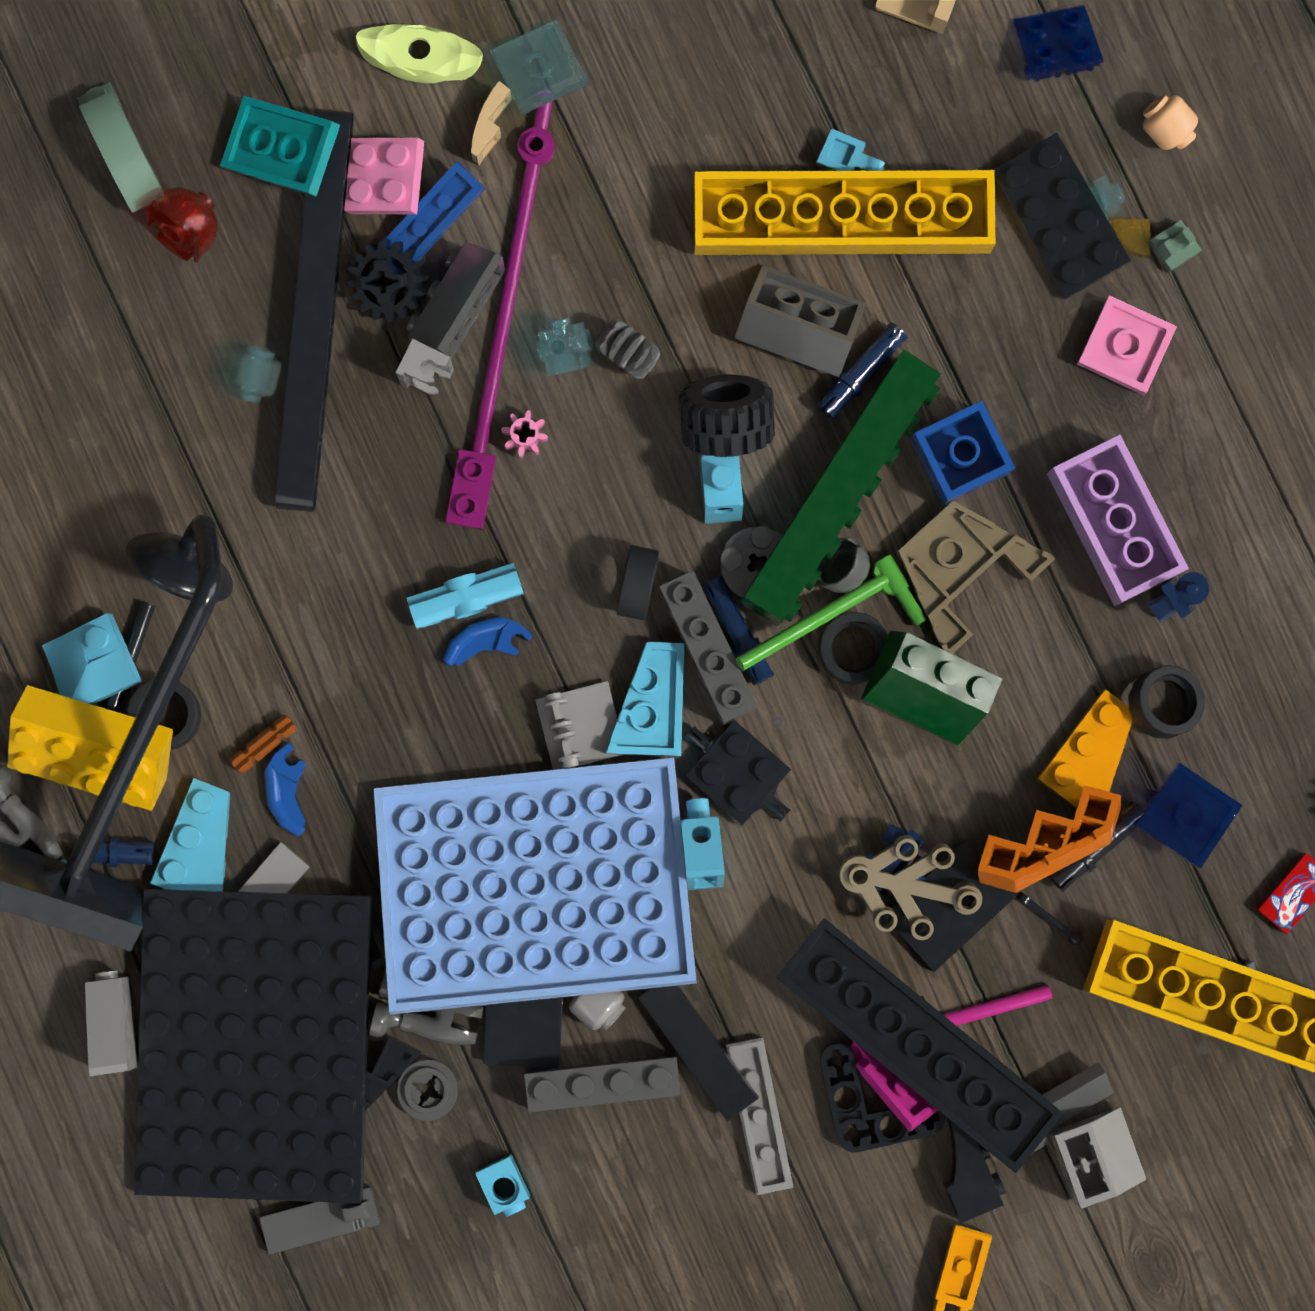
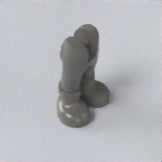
[0,765,63,859]
[369,970,484,1045]

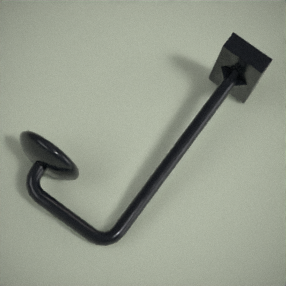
[0,514,233,952]

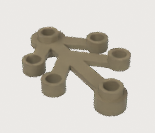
[839,835,982,940]

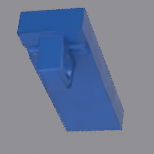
[385,161,486,262]

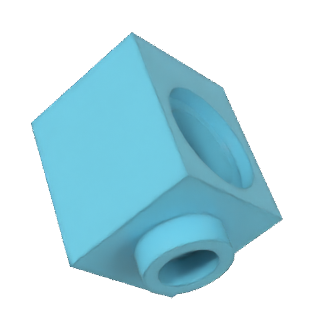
[475,1154,530,1217]

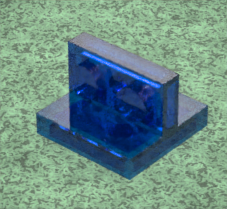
[1135,762,1243,868]

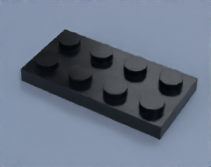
[994,132,1132,299]

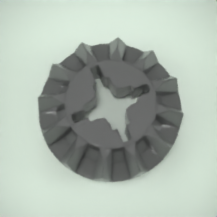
[397,1059,458,1121]

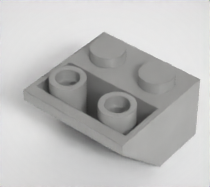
[1049,1107,1146,1209]

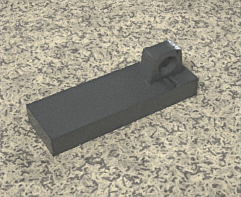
[1034,1062,1114,1152]
[259,1186,381,1255]

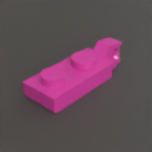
[849,1041,938,1132]

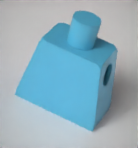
[699,453,743,524]
[681,798,725,890]

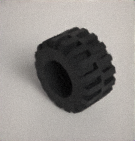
[679,374,775,457]

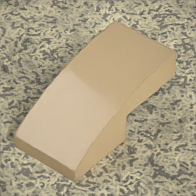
[471,81,512,165]

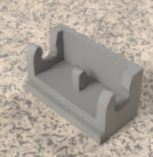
[396,339,454,395]

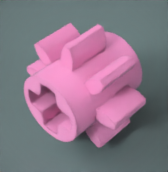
[501,410,548,459]

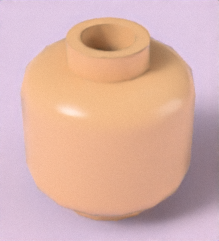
[1143,94,1198,150]

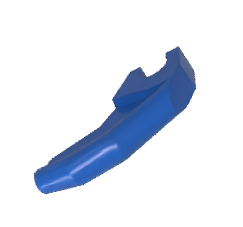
[442,616,533,666]
[264,743,307,837]

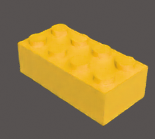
[7,685,173,811]

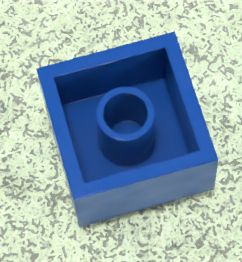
[910,401,1015,506]

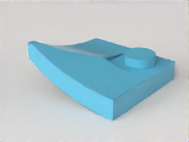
[42,613,142,704]

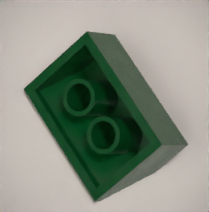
[861,630,1003,745]

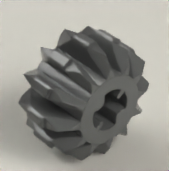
[595,319,660,379]

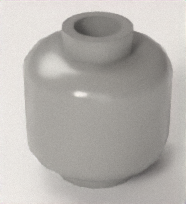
[569,991,626,1030]

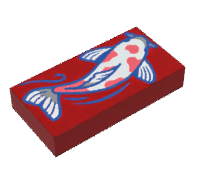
[1256,853,1315,934]

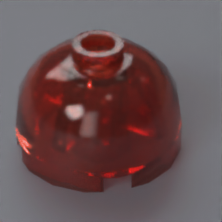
[143,187,218,262]

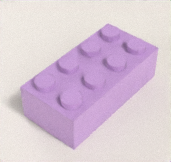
[1047,435,1189,607]

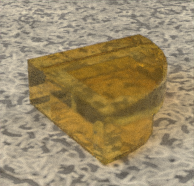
[1111,219,1150,258]

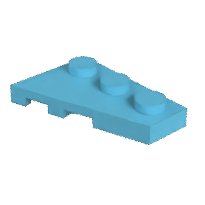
[605,642,684,757]
[151,778,230,891]

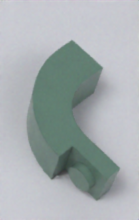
[77,82,166,213]

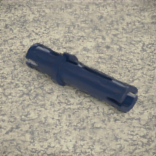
[816,322,908,420]
[701,576,775,686]

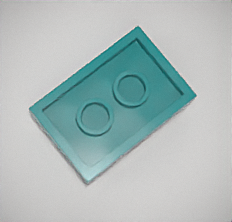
[220,96,340,196]

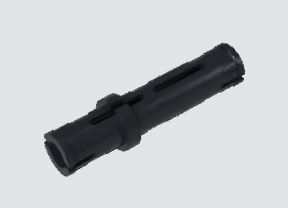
[1048,801,1148,892]

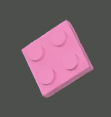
[344,138,424,214]
[1077,295,1177,395]

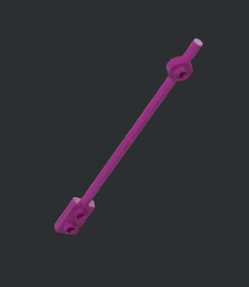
[446,91,555,530]

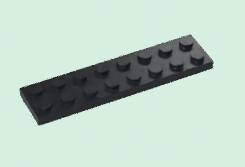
[776,918,1064,1173]

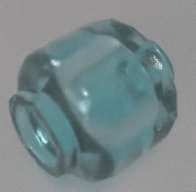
[229,345,281,403]

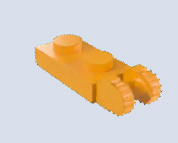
[932,1223,992,1311]

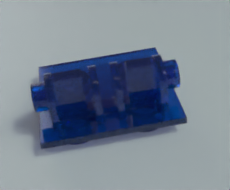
[1013,5,1103,82]

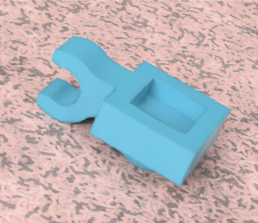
[817,129,885,171]

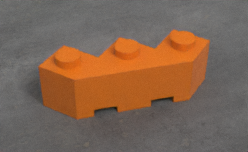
[978,785,1121,893]

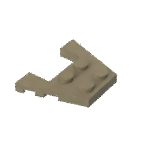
[897,501,1055,654]

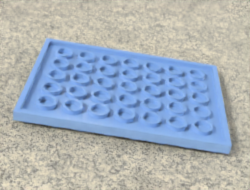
[374,758,697,1014]

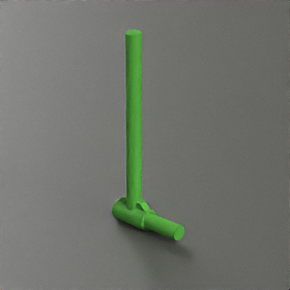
[736,554,927,671]

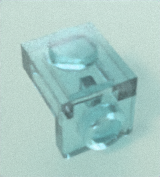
[1090,174,1126,221]

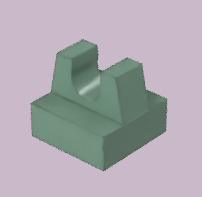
[1148,220,1202,273]

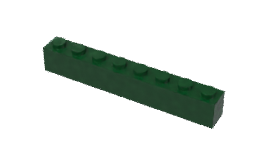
[740,349,941,626]

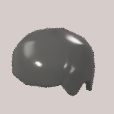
[817,537,870,593]

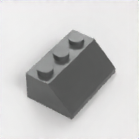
[406,241,505,360]
[735,265,867,377]

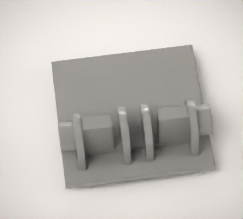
[535,681,624,770]

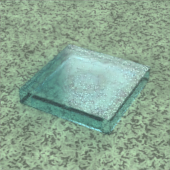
[490,19,588,115]

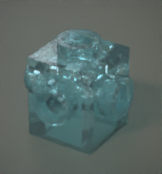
[536,317,593,376]

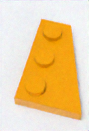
[1037,689,1133,810]

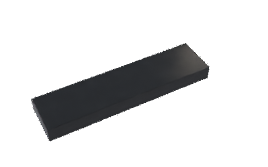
[638,985,759,1122]

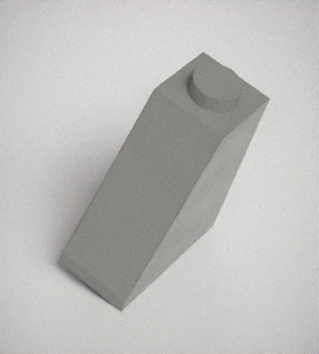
[85,970,139,1076]

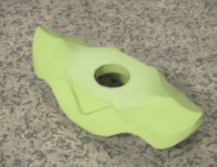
[356,24,483,83]

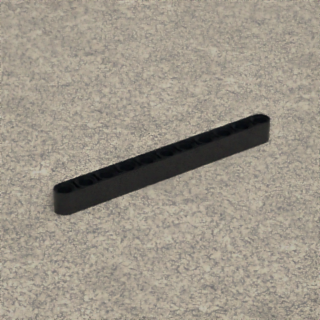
[275,109,354,512]

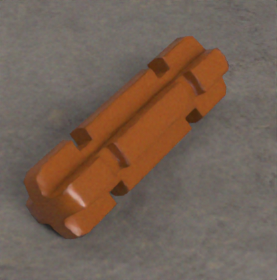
[230,715,297,773]

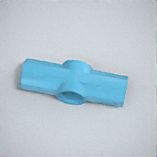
[407,563,524,629]

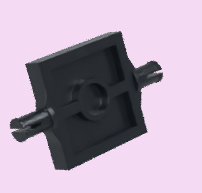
[684,720,791,827]

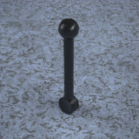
[1016,891,1083,945]

